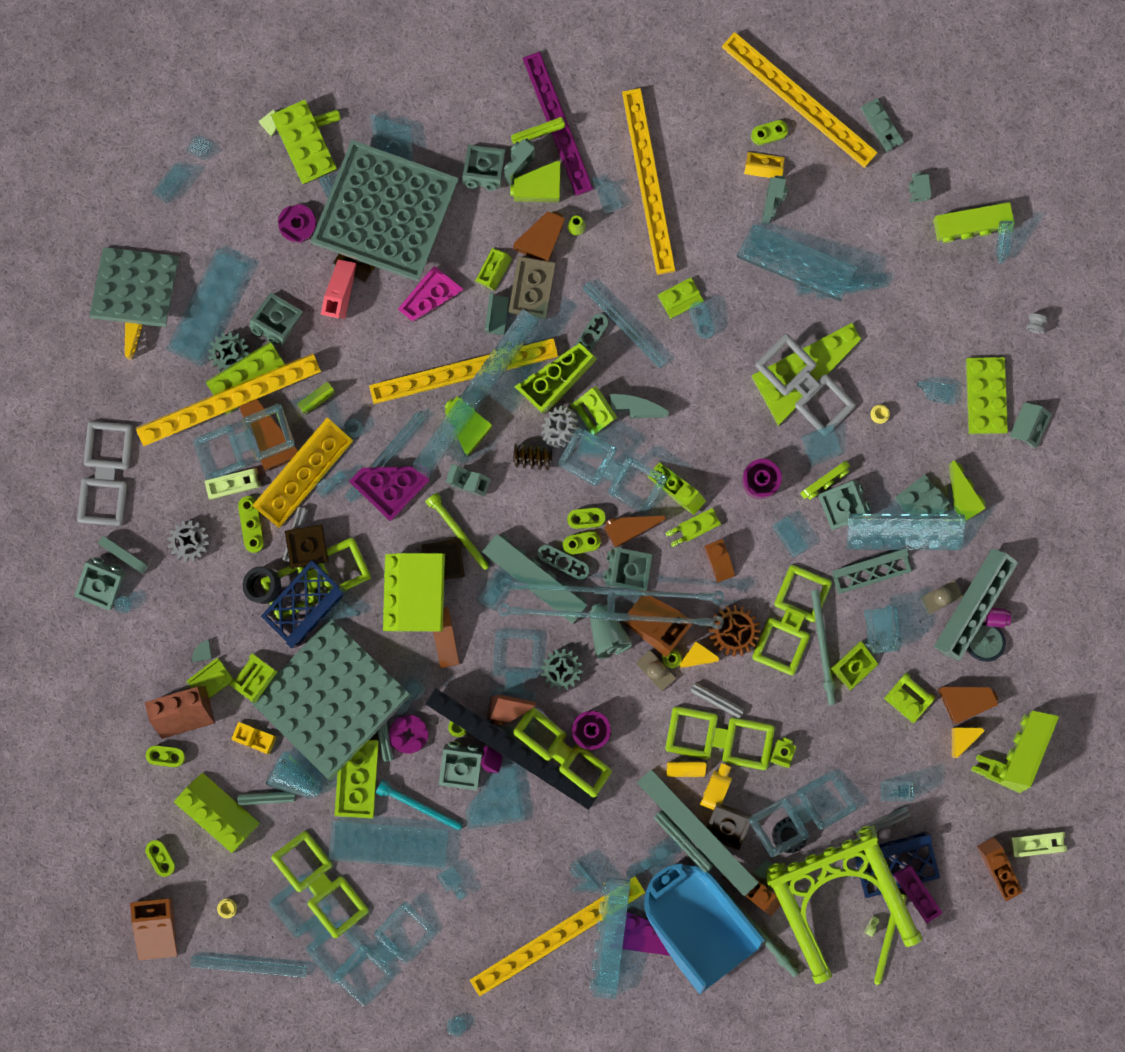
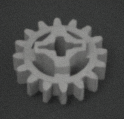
[541,406,579,448]
[167,520,210,562]

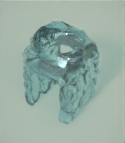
[864,606,904,654]

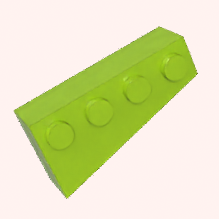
[514,343,597,414]

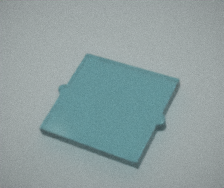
[801,425,842,466]

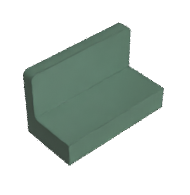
[485,292,509,336]
[1010,402,1052,448]

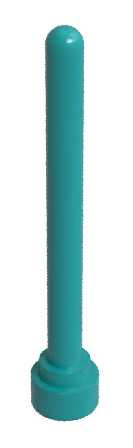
[375,779,462,830]

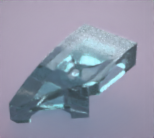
[592,177,622,214]
[917,382,956,405]
[322,601,360,622]

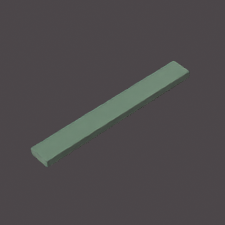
[637,769,758,897]

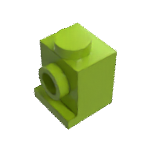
[769,738,796,768]

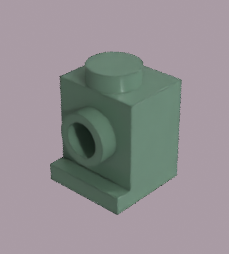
[909,172,931,203]

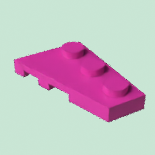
[398,266,464,322]

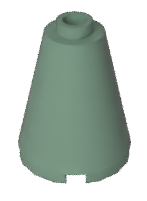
[589,603,632,659]

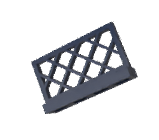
[261,560,347,649]
[854,831,940,898]

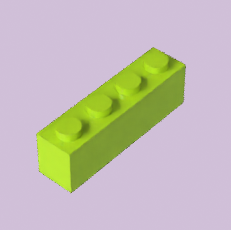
[933,202,1014,243]

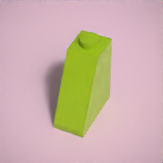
[510,161,560,202]
[444,396,493,456]

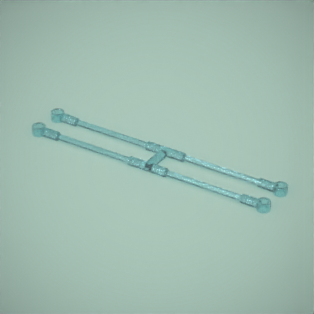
[498,578,724,629]

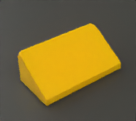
[744,152,785,178]
[666,762,706,777]

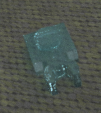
[315,470,346,498]

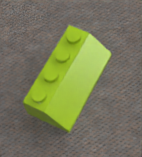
[999,711,1059,793]
[174,772,260,853]

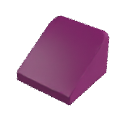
[480,746,503,773]

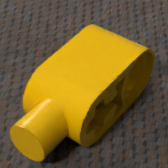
[700,763,732,810]

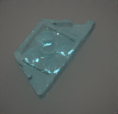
[370,114,414,162]

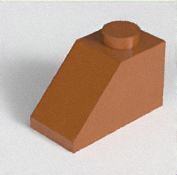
[703,539,735,583]

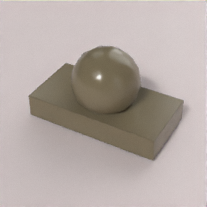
[920,580,963,615]
[636,650,676,691]

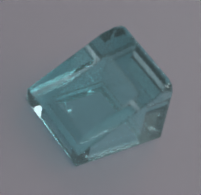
[186,136,213,160]

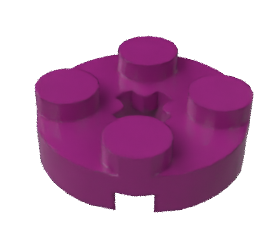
[278,204,316,243]
[389,715,428,754]

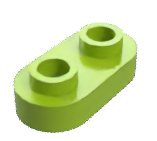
[751,120,788,145]
[567,508,605,529]
[563,532,601,555]
[146,746,185,767]
[145,840,175,877]

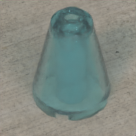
[265,751,322,799]

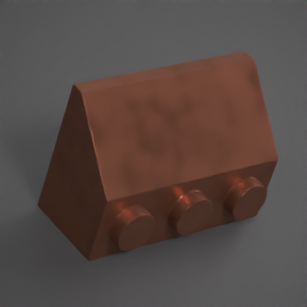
[144,686,215,739]

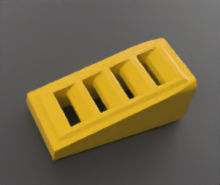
[125,322,143,360]

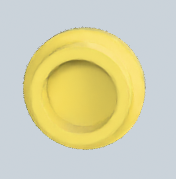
[870,405,890,424]
[217,899,237,918]

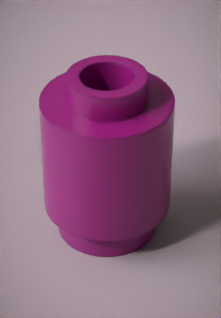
[983,607,1011,628]

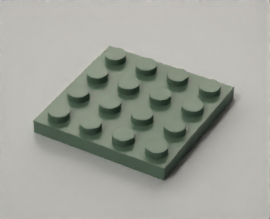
[90,247,179,327]

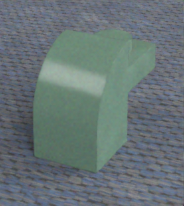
[446,464,490,497]

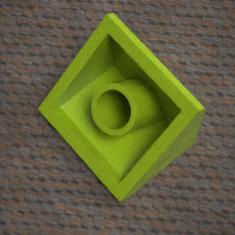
[831,641,878,691]

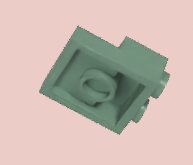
[504,138,535,185]
[462,145,505,191]
[762,176,788,224]
[249,293,303,346]
[895,474,950,528]
[818,480,871,530]
[603,547,653,592]
[74,557,126,611]
[439,741,483,791]

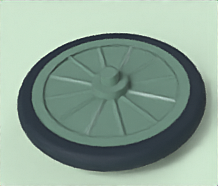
[967,623,1006,662]

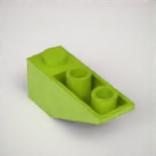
[949,460,986,522]
[647,462,706,515]

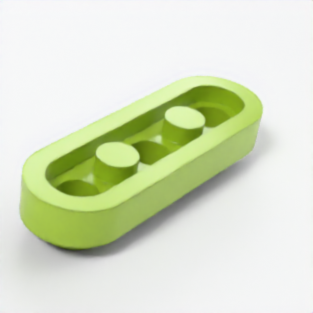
[800,460,851,500]
[238,496,264,553]

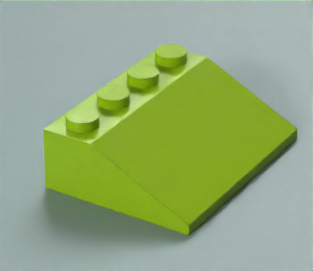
[383,553,445,632]

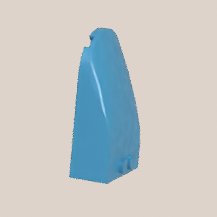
[644,864,764,994]

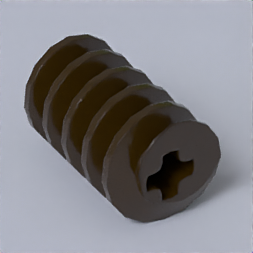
[513,443,553,471]

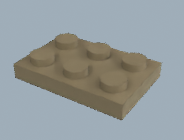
[508,257,556,320]

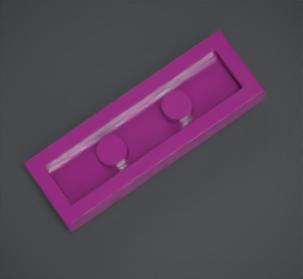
[894,864,942,924]

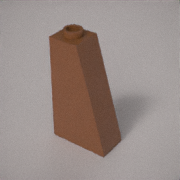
[239,399,298,472]

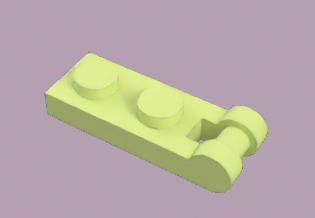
[204,468,262,500]
[1011,832,1067,857]

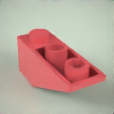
[321,260,357,319]

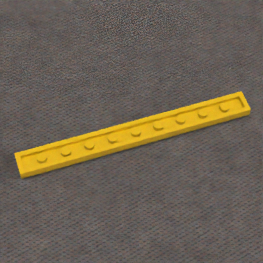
[722,32,878,168]
[622,88,675,275]
[369,338,558,405]
[135,353,321,447]
[469,876,645,997]

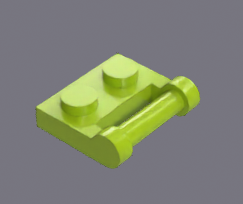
[571,386,618,437]
[229,653,277,703]
[883,672,936,724]

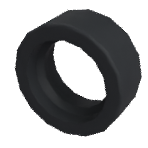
[242,566,281,604]

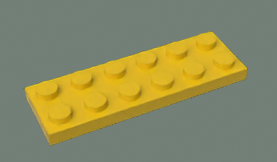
[252,418,353,528]

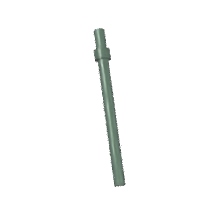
[811,590,836,705]
[720,883,799,977]

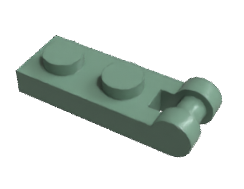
[860,98,904,152]

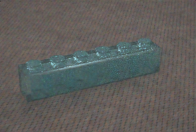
[589,877,630,1000]

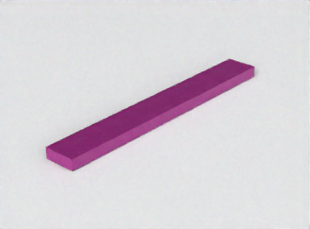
[522,51,593,196]

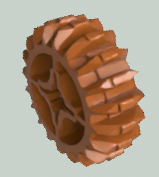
[709,605,761,657]

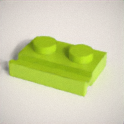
[657,277,704,320]
[186,658,234,699]

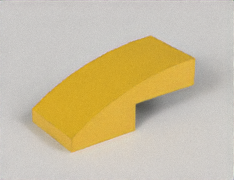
[231,722,277,755]

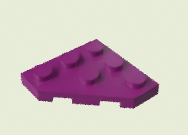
[348,466,429,521]

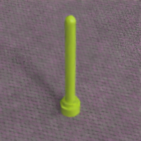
[425,492,489,570]
[874,894,907,985]

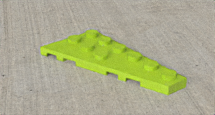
[751,323,861,426]

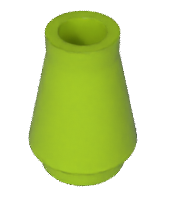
[567,216,586,235]

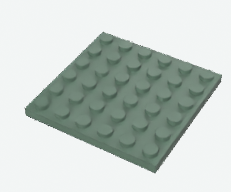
[311,140,459,282]
[250,618,411,780]

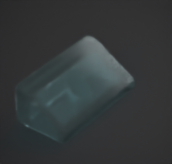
[151,163,190,204]
[996,221,1014,264]

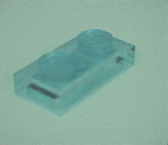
[771,516,809,558]

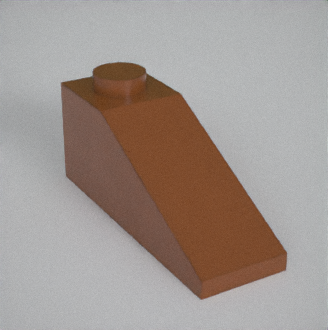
[604,516,666,548]
[433,607,460,668]

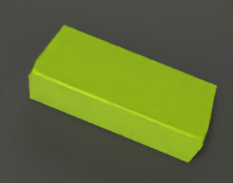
[475,248,512,291]
[297,382,335,415]

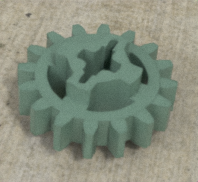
[208,332,249,372]
[541,649,582,691]

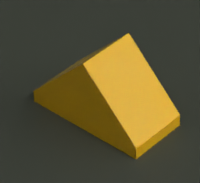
[680,642,719,668]
[952,728,984,758]

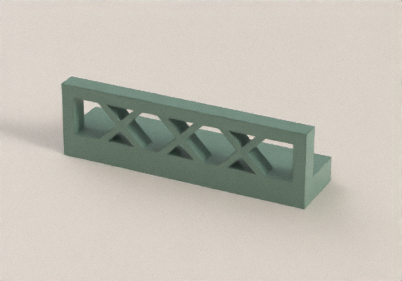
[831,548,912,594]

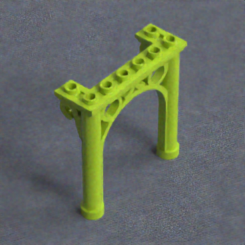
[766,825,923,984]

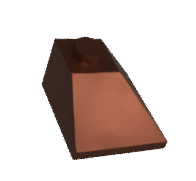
[487,695,536,726]

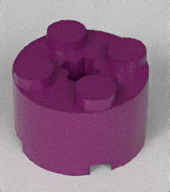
[742,459,782,499]
[572,711,611,750]

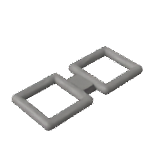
[755,334,856,436]
[77,421,133,526]

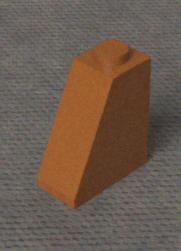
[513,211,565,262]
[937,687,999,724]

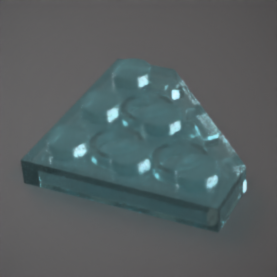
[465,763,526,830]

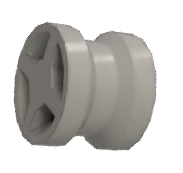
[1026,313,1048,334]

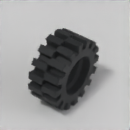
[772,818,808,853]

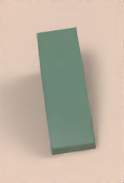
[610,394,669,419]

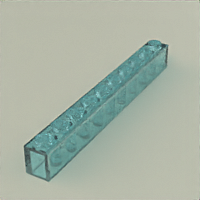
[413,309,538,478]

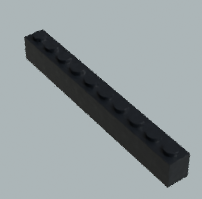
[425,688,599,810]

